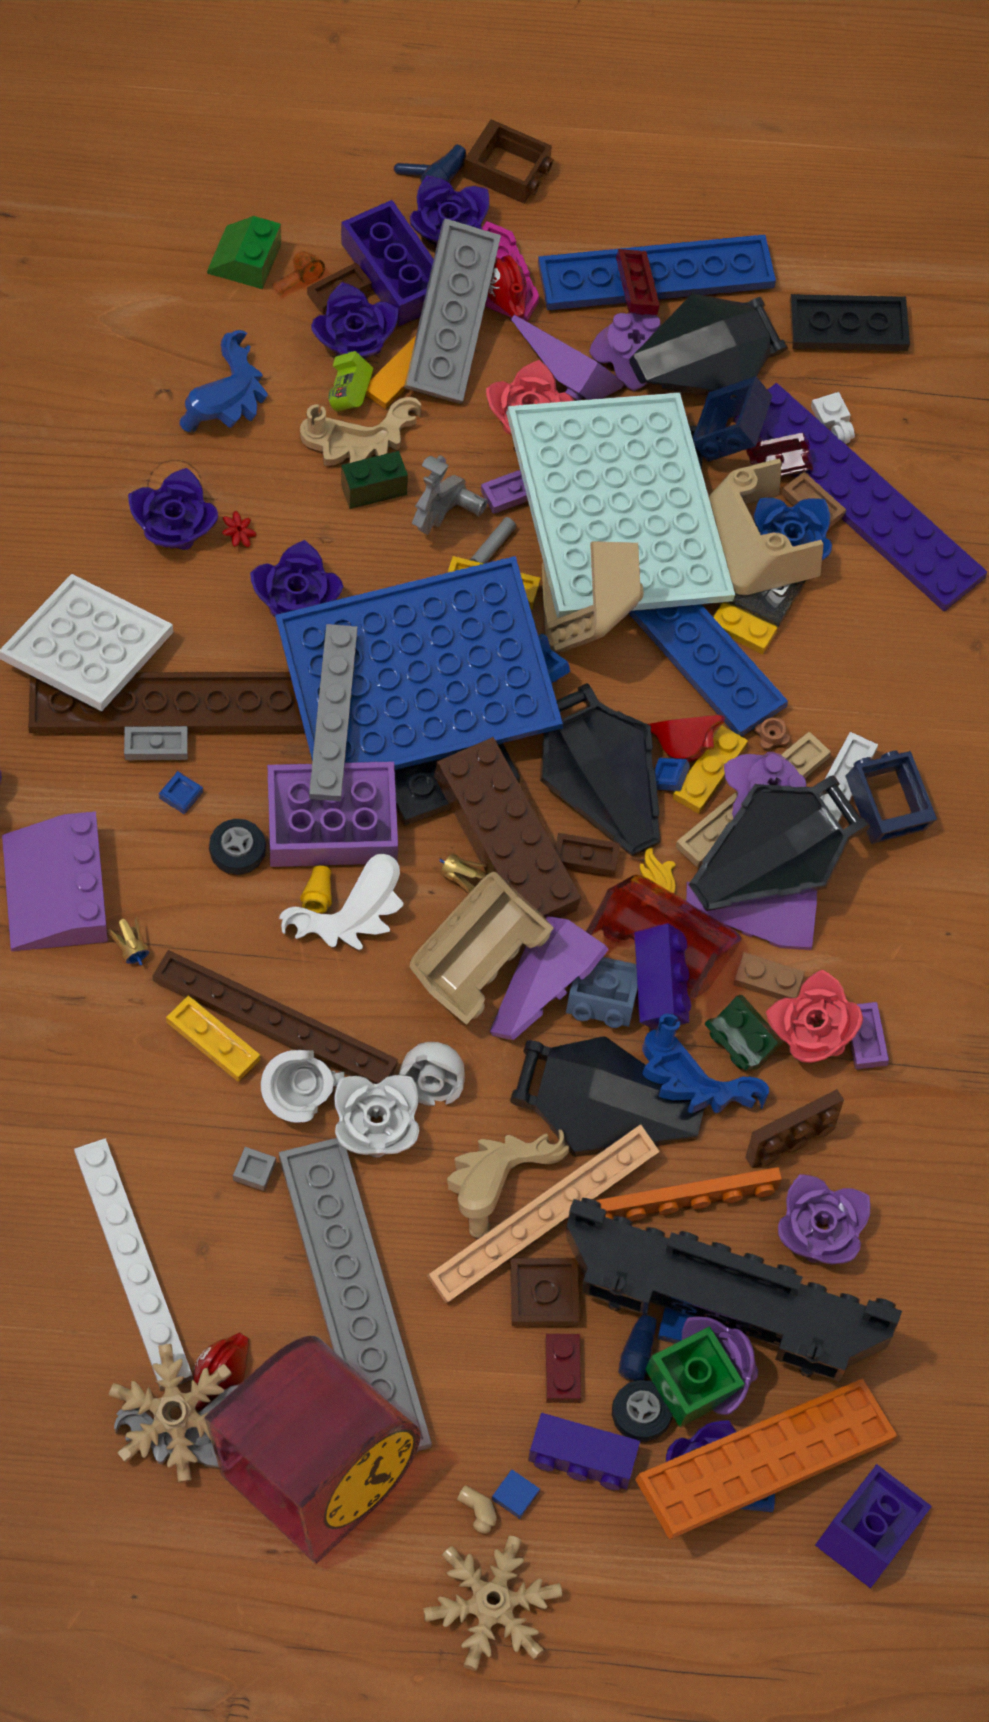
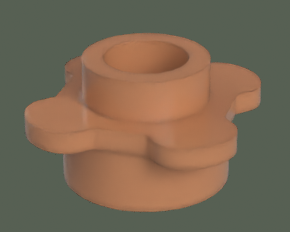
[755,718,790,749]

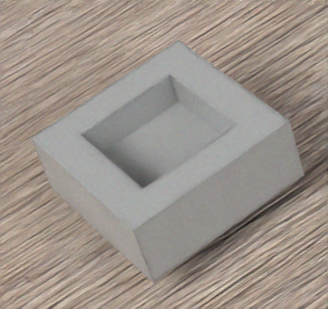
[233,1147,276,1191]

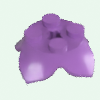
[589,313,661,392]
[724,752,806,818]
[778,1174,870,1265]
[682,1317,758,1415]

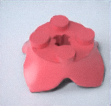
[486,360,574,435]
[766,970,863,1063]

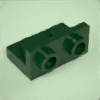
[705,995,783,1071]

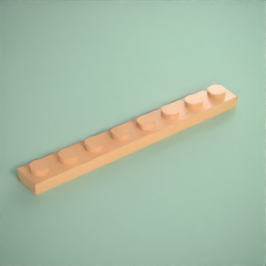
[426,1125,660,1303]

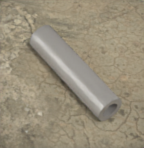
[470,517,517,564]

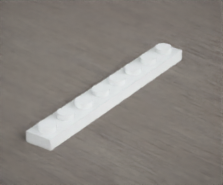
[74,1138,193,1391]

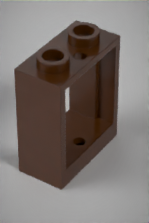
[464,119,554,204]

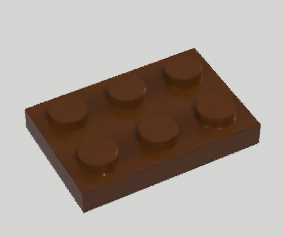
[745,1089,844,1168]

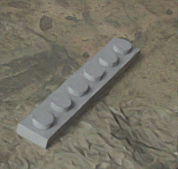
[309,624,358,802]

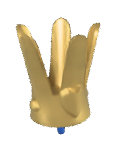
[439,853,486,893]
[107,917,149,965]

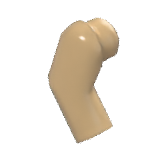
[457,1485,497,1534]

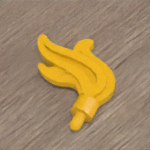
[640,847,676,907]

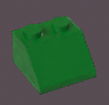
[207,216,281,289]
[645,1326,745,1427]

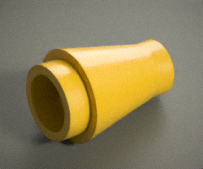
[300,865,332,914]

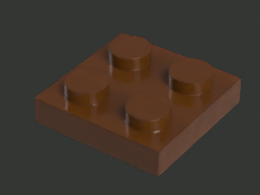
[510,1258,580,1326]

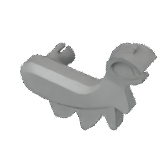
[412,455,488,535]
[114,1385,257,1469]

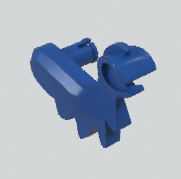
[179,330,268,432]

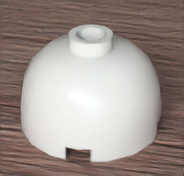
[399,1042,465,1106]

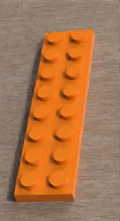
[635,1378,898,1540]

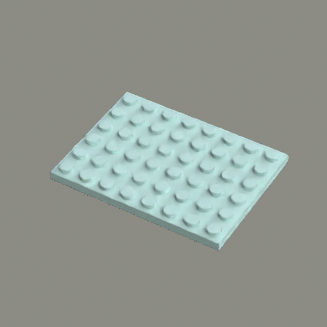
[506,393,735,618]

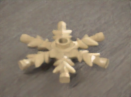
[109,1344,241,1482]
[423,1536,562,1671]

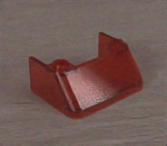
[586,874,742,999]

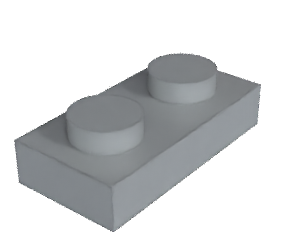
[124,726,188,760]

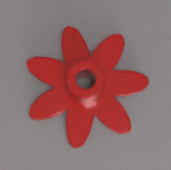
[222,511,257,548]

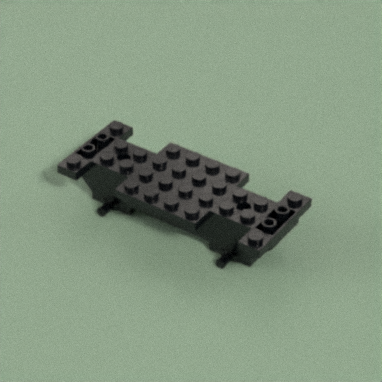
[566,1198,902,1382]

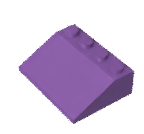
[267,762,398,867]
[2,811,108,951]

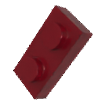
[545,1334,581,1403]

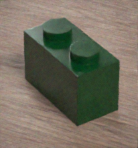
[341,451,408,509]

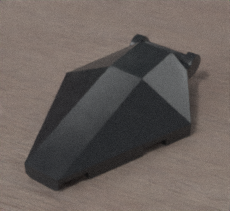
[629,293,788,397]
[540,683,661,856]
[688,775,870,911]
[510,1036,704,1157]

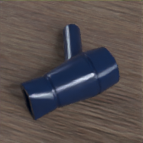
[394,144,467,183]
[618,1314,657,1381]

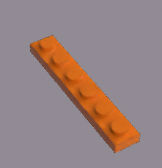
[595,1167,782,1221]

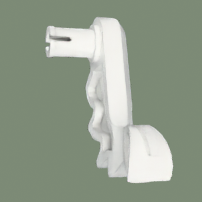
[279,854,404,950]

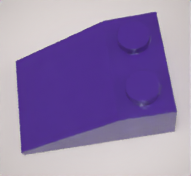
[815,1464,932,1589]

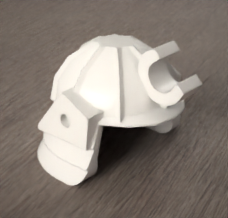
[261,1050,344,1122]

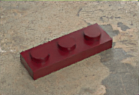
[616,249,660,315]

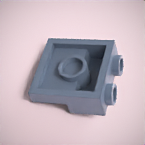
[566,957,638,1028]

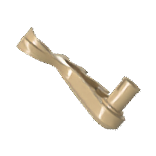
[300,397,421,466]
[447,1129,569,1238]

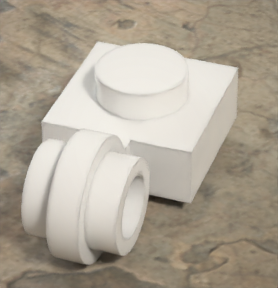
[811,392,855,444]

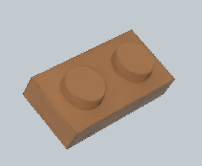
[782,472,846,529]
[733,952,805,1000]

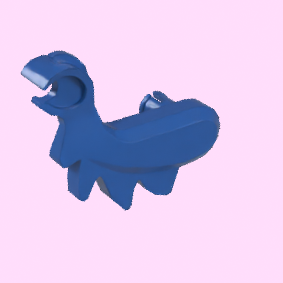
[642,1014,769,1113]

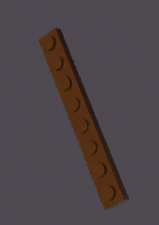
[153,950,398,1084]

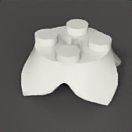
[334,1075,419,1158]

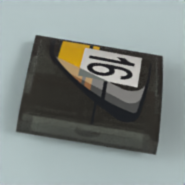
[724,580,806,628]

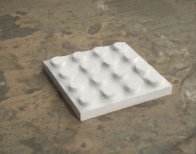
[0,574,173,711]

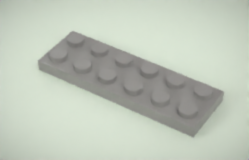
[404,218,501,404]

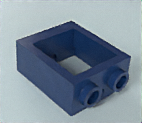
[693,376,772,462]
[845,750,937,844]

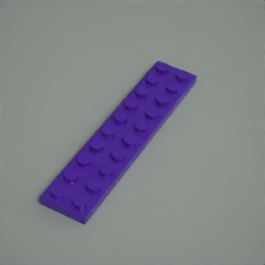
[734,383,987,612]

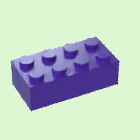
[341,200,434,326]

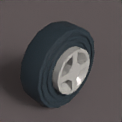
[209,819,266,875]
[612,1380,672,1442]

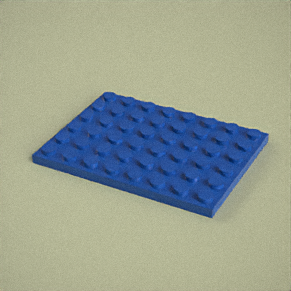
[275,556,563,770]

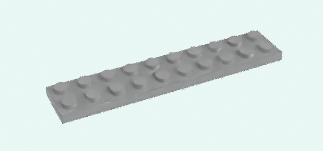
[279,1138,432,1455]

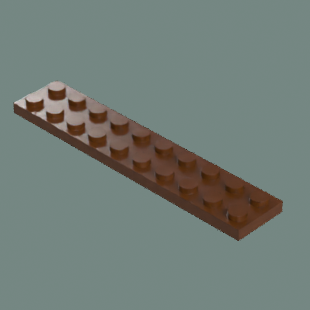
[28,672,305,733]

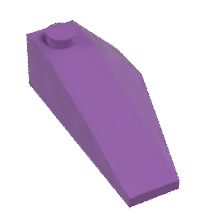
[511,315,625,401]
[686,882,817,950]
[490,916,609,1040]

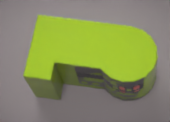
[328,351,373,412]

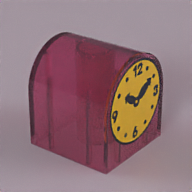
[204,1336,421,1564]

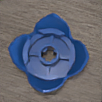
[754,498,832,561]

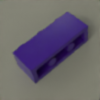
[634,923,691,1030]
[528,1413,640,1490]

